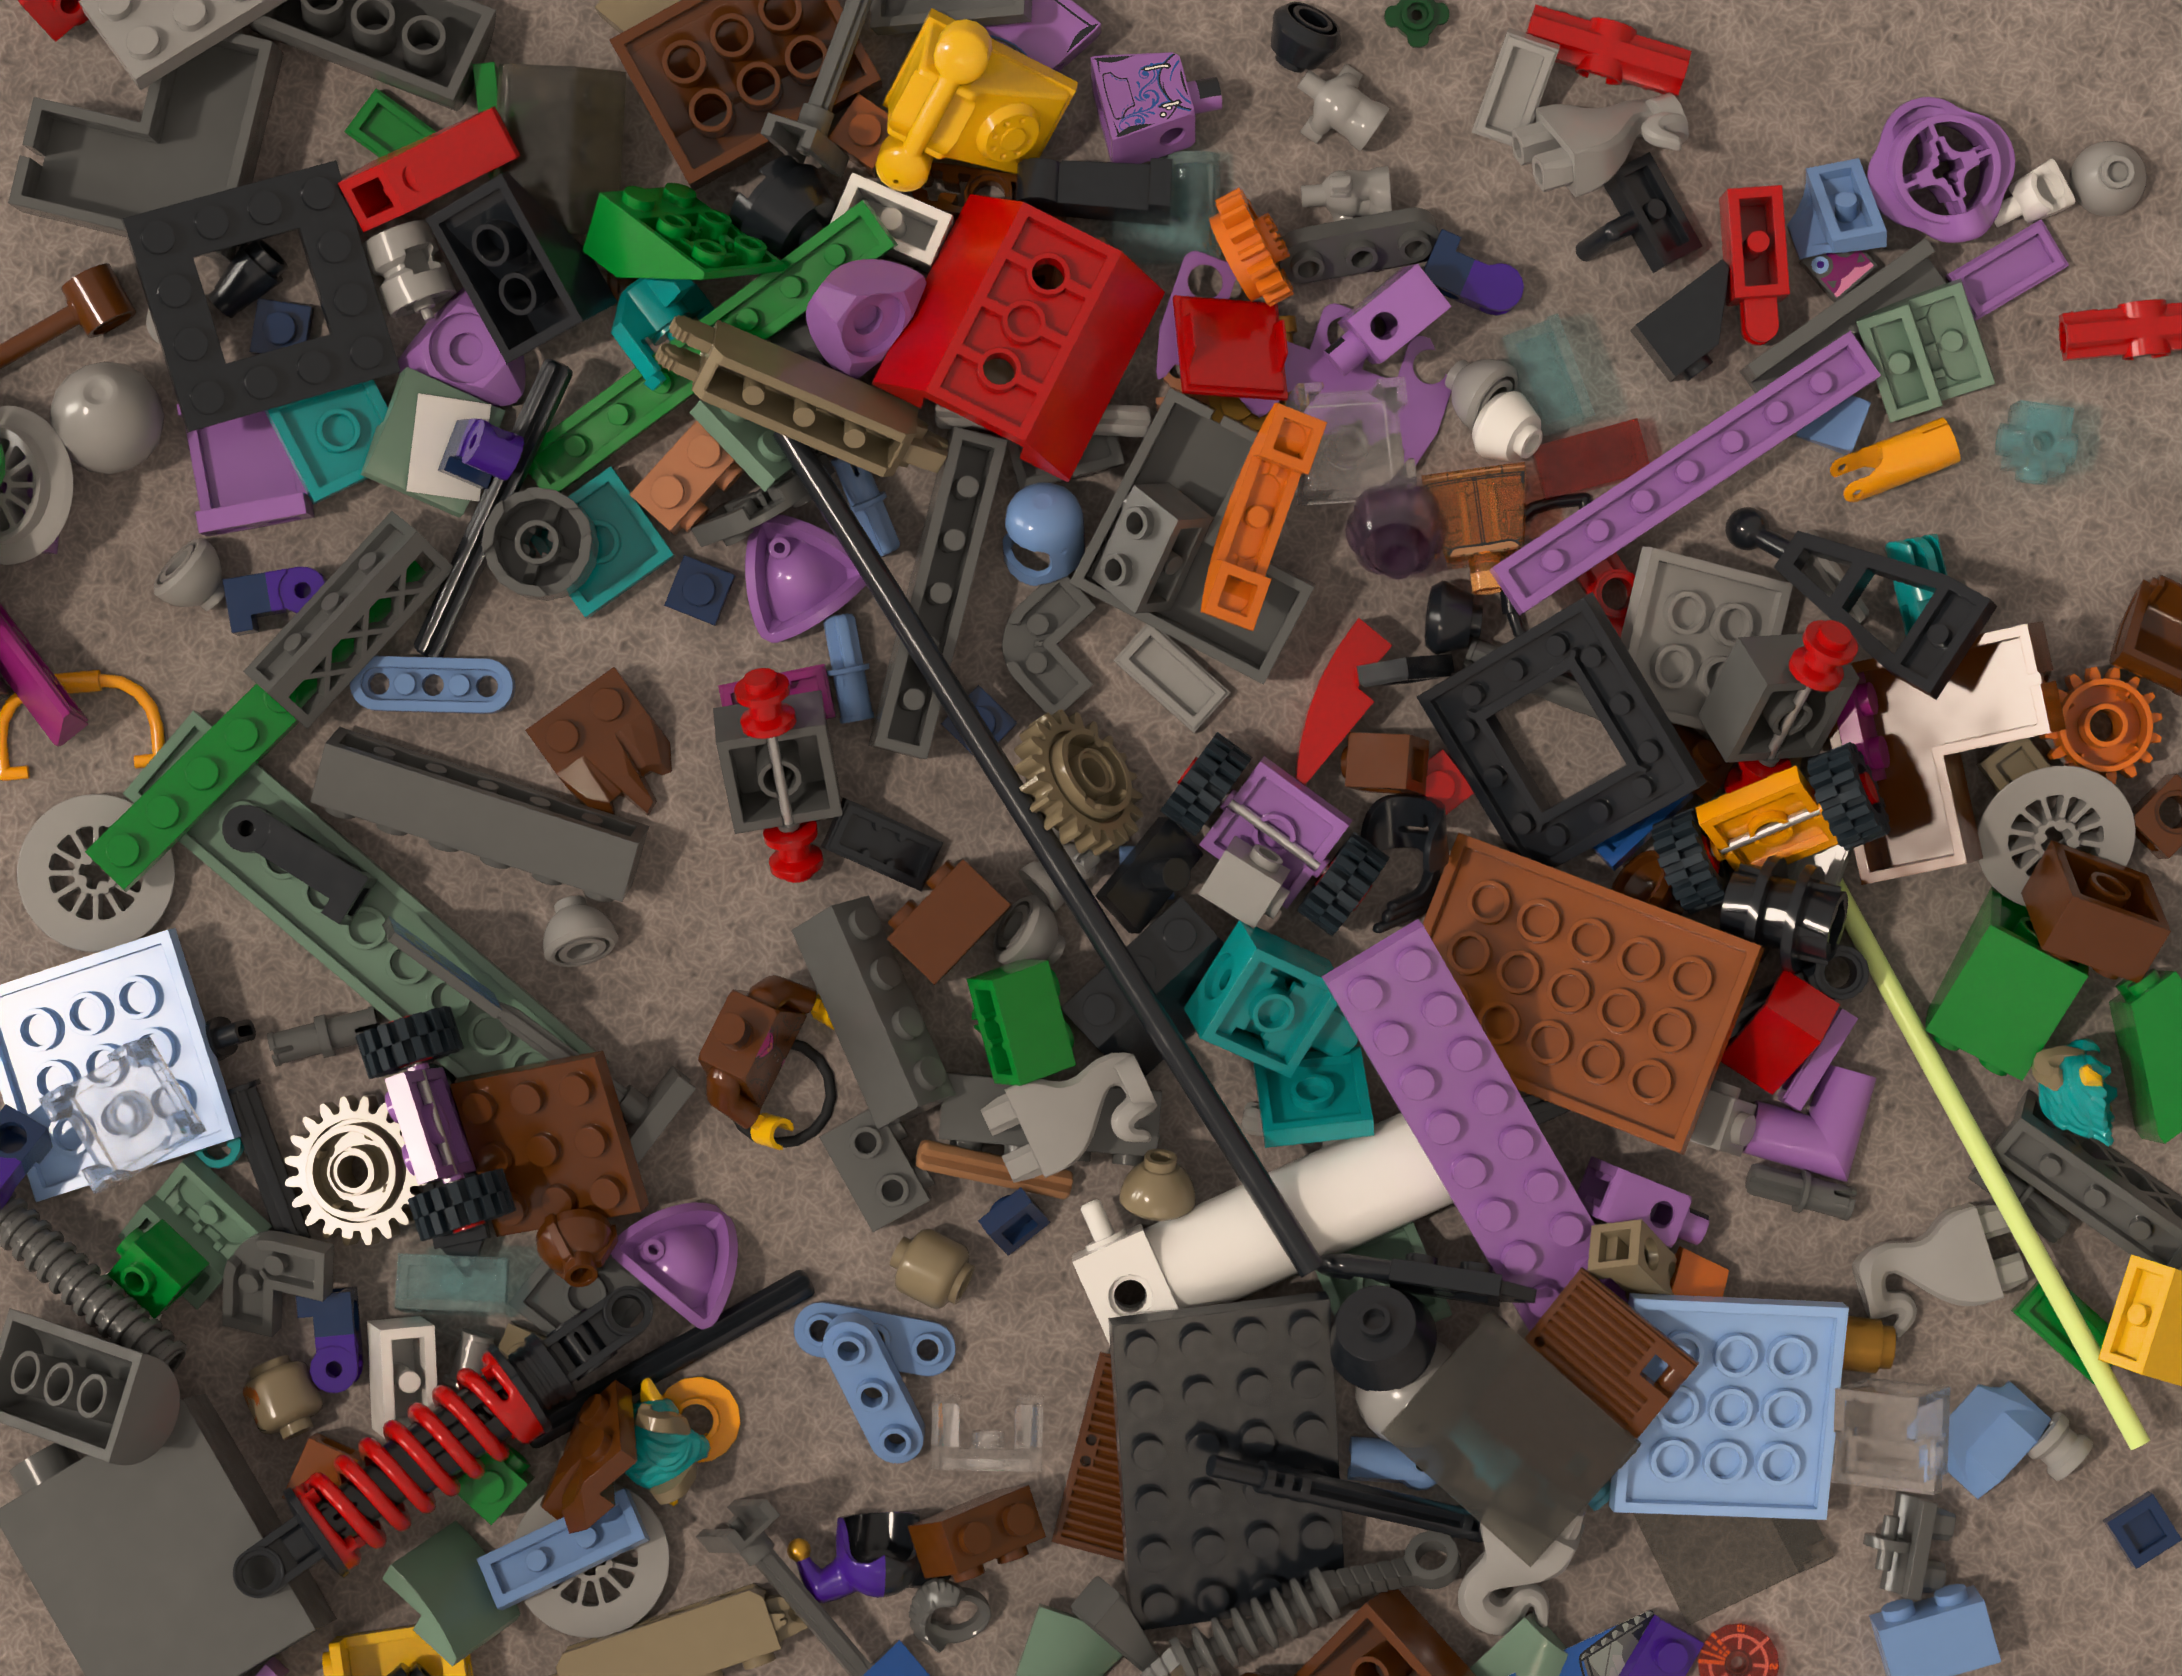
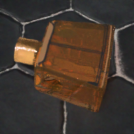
[1421,462,1528,595]

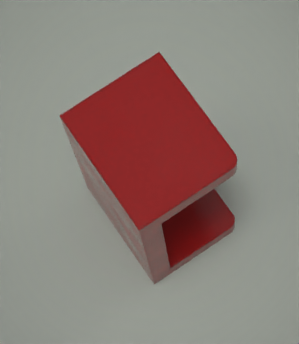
[1721,971,1840,1095]

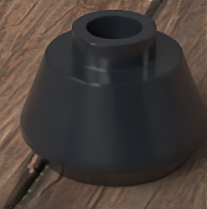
[1271,2,1342,73]
[1424,580,1483,655]

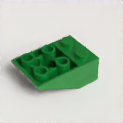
[583,183,785,280]

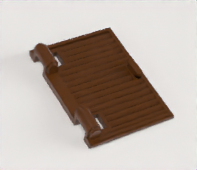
[1466,1267,1699,1501]
[1051,1352,1124,1561]

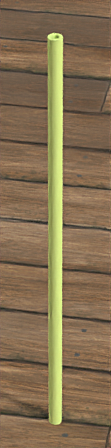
[1839,878,2150,1450]

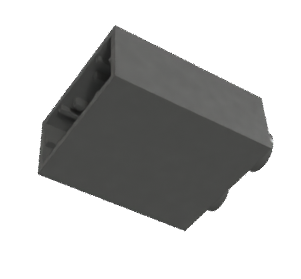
[0,1394,337,1676]

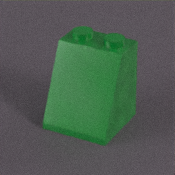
[1925,886,2089,1081]
[2109,968,2182,1144]

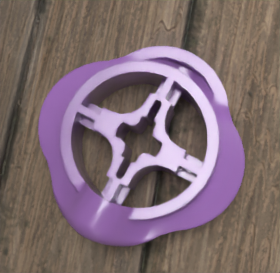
[1867,97,2015,243]

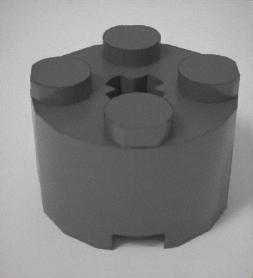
[482,487,599,601]

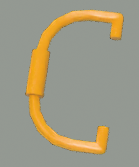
[0,670,165,781]

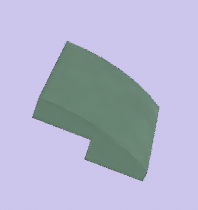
[1856,278,1995,423]
[361,367,505,518]
[118,1152,272,1310]
[382,1521,521,1667]

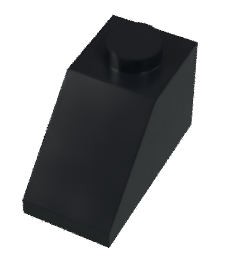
[1630,259,1729,382]

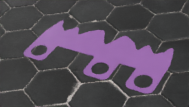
[1156,251,1451,473]

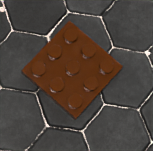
[450,1050,649,1237]

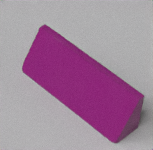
[0,603,88,747]

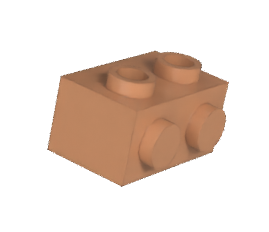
[629,420,744,536]

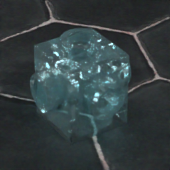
[1995,400,2078,485]

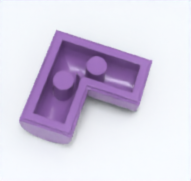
[1742,1065,1876,1182]

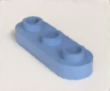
[350,656,516,714]
[794,1301,956,1376]
[822,1313,925,1463]

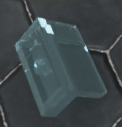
[1501,313,1595,438]
[394,1253,512,1318]

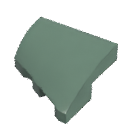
[1015,1603,1123,1676]

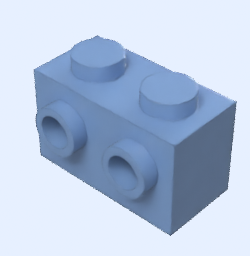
[1869,1584,2001,1676]

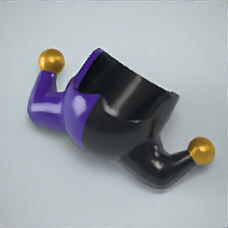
[787,1512,951,1603]

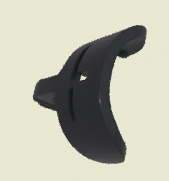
[1360,794,1449,933]

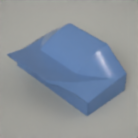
[1787,158,1887,260]
[1935,1381,2052,1499]

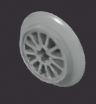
[0,406,74,565]
[1978,766,2136,906]
[17,794,175,952]
[513,1483,670,1638]

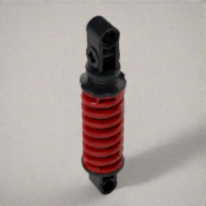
[233,1286,653,1599]

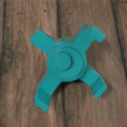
[611,278,715,391]

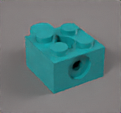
[1184,920,1358,1078]

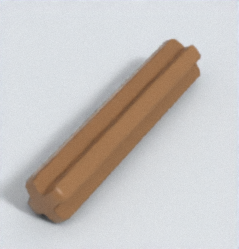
[916,1140,1073,1199]

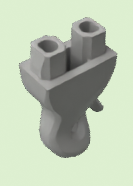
[1512,93,1689,198]
[981,1052,1158,1183]
[1852,1203,2028,1338]
[1458,1468,1588,1636]

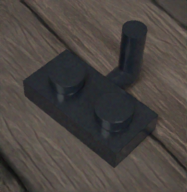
[1576,152,1703,273]

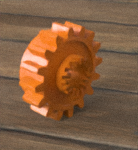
[1209,187,1294,307]
[2039,667,2163,784]

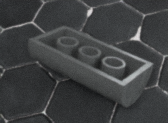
[250,0,496,111]
[0,1308,180,1465]

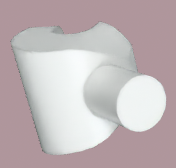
[1994,159,2075,228]

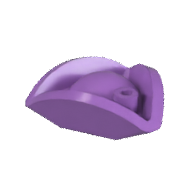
[806,259,927,379]
[398,288,526,407]
[745,514,866,643]
[611,1203,738,1330]

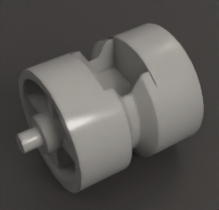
[362,219,456,321]

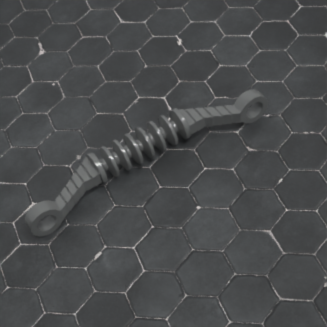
[1140,1531,1461,1676]

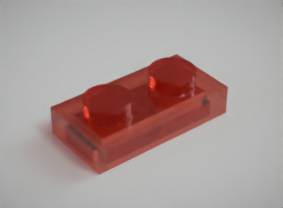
[1532,418,1649,500]

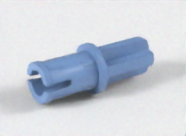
[831,457,900,556]
[823,613,875,724]

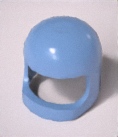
[1003,482,1086,586]

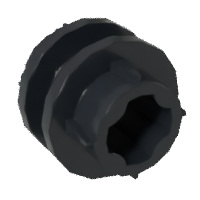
[1720,855,1848,973]

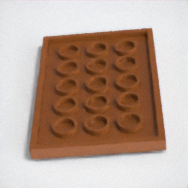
[1423,832,1765,1155]

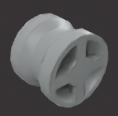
[2027,1412,2093,1481]

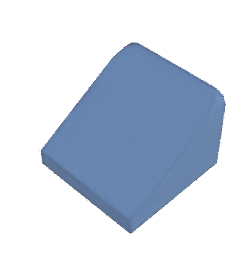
[1796,396,1871,455]

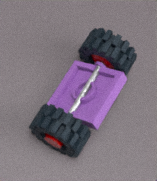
[1160,732,1390,936]
[355,1006,516,1241]

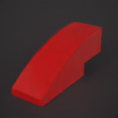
[1295,618,1392,786]

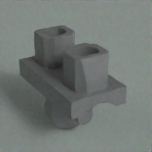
[1863,1492,1956,1601]

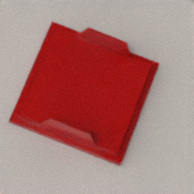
[1173,295,1288,401]

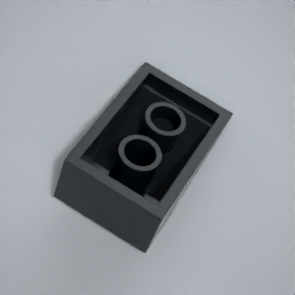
[426,171,618,364]

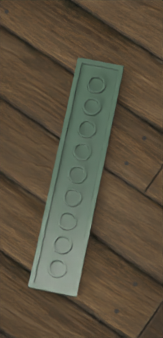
[123,711,609,1078]

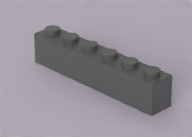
[868,426,1008,759]
[310,727,649,902]

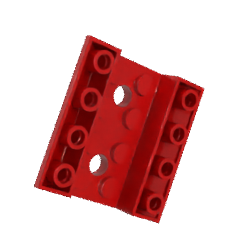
[872,194,1165,483]

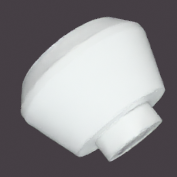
[1472,391,1543,462]

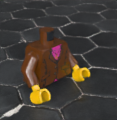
[698,975,834,1150]

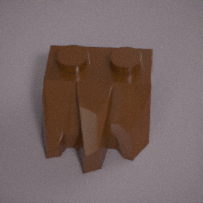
[525,667,672,816]
[540,1380,637,1534]

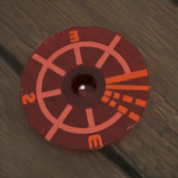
[1698,1623,1779,1676]

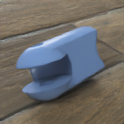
[1347,1436,1444,1491]

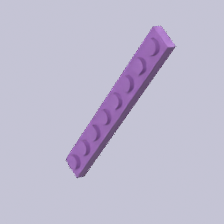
[1489,330,1881,616]

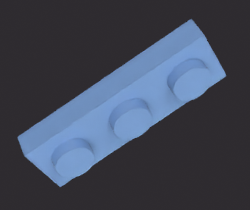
[477,1488,650,1610]

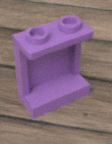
[177,404,314,537]

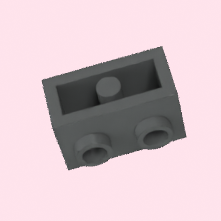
[1092,483,1213,614]
[819,1109,935,1232]

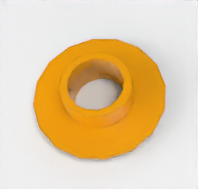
[662,1377,741,1463]

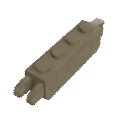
[655,315,948,477]
[549,1583,808,1676]

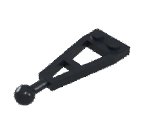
[1725,507,1998,700]

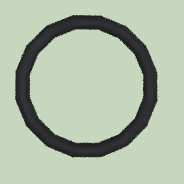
[733,1039,837,1148]

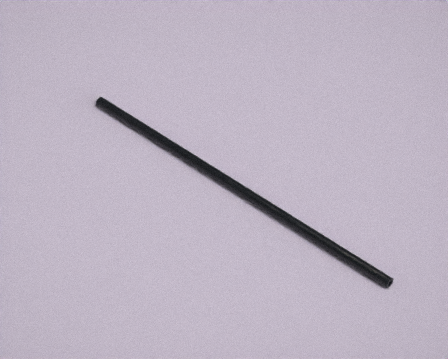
[773,432,1324,1278]

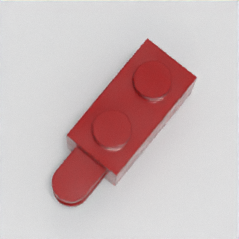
[1719,185,1790,346]

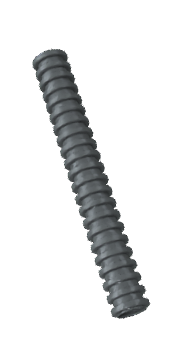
[0,1191,187,1372]

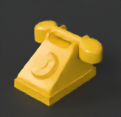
[875,8,1078,192]

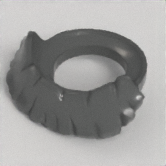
[909,1578,991,1653]

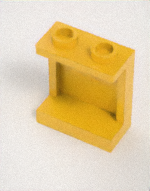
[2098,1254,2182,1386]
[322,1624,474,1676]

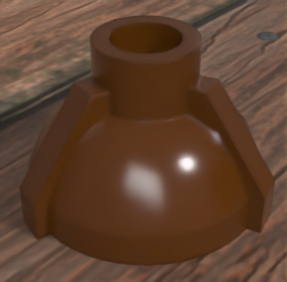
[1611,850,1684,916]
[536,1209,618,1287]

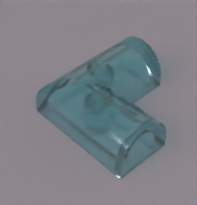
[1112,151,1221,265]

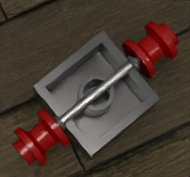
[1698,620,1860,793]
[713,668,843,883]

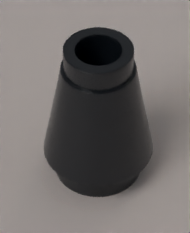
[208,240,288,318]

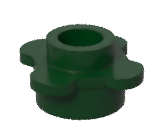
[1384,0,1449,48]

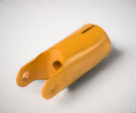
[1830,417,1961,502]

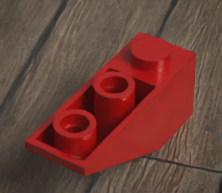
[338,106,520,232]

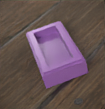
[1946,219,2069,321]
[1776,1008,1858,1111]

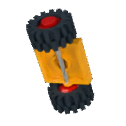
[1651,742,1891,915]

